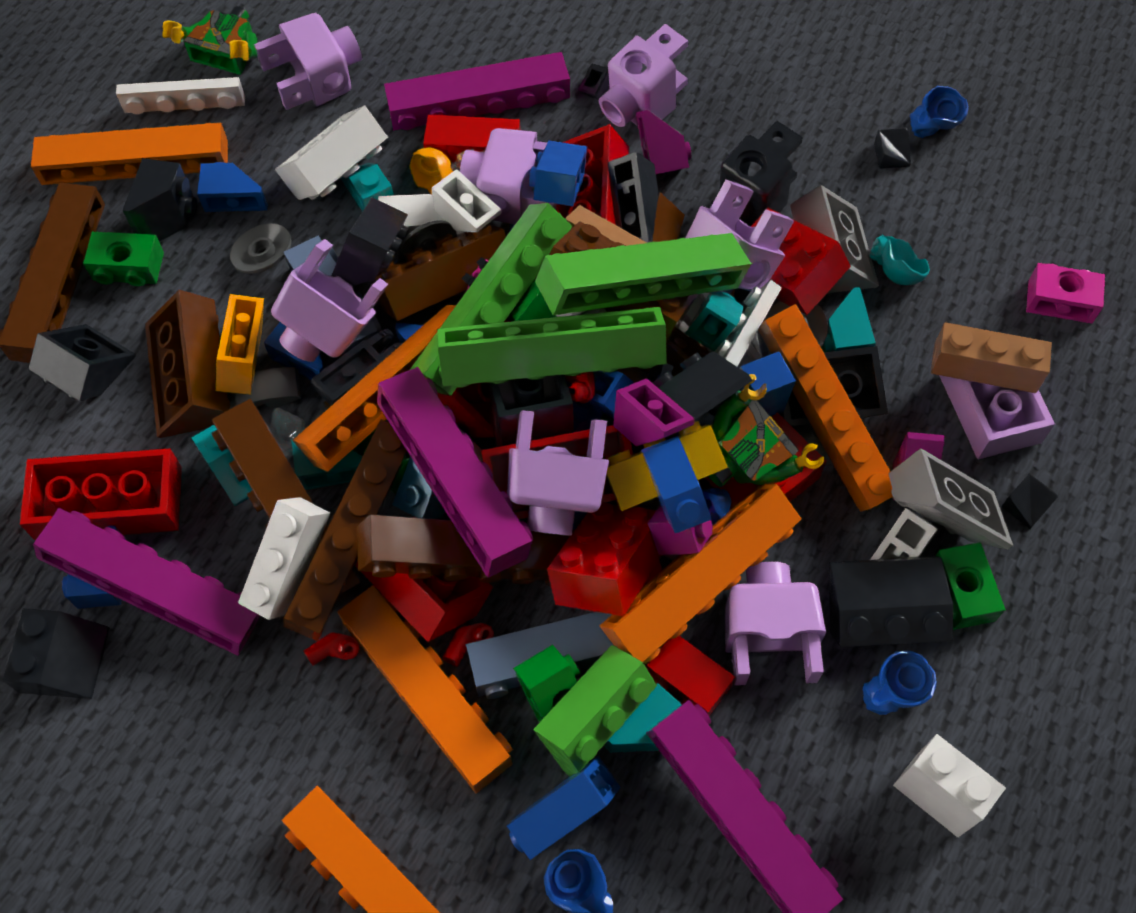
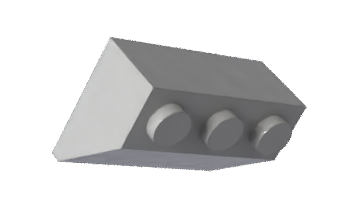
[790,185,879,293]
[888,448,1013,550]

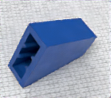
[507,756,621,860]

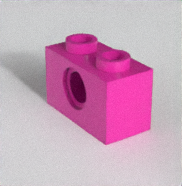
[1026,263,1105,324]

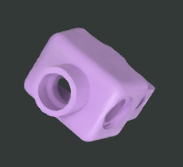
[254,13,362,110]
[599,24,688,127]
[460,128,556,225]
[686,180,794,294]
[271,239,388,362]
[507,410,609,535]
[725,562,826,685]

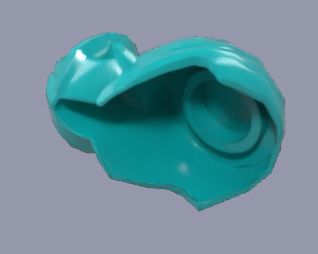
[870,235,930,285]

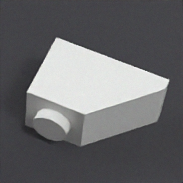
[432,169,502,232]

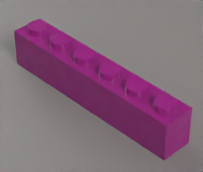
[384,52,570,131]
[377,367,533,578]
[33,508,260,656]
[646,700,843,913]

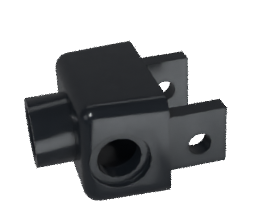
[711,121,803,226]

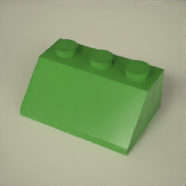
[533,645,657,776]

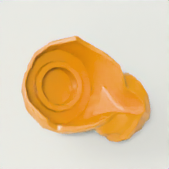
[410,147,455,194]

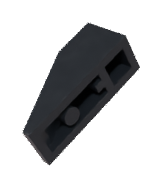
[608,152,658,243]

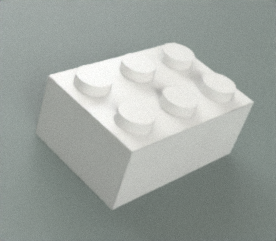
[275,106,388,200]

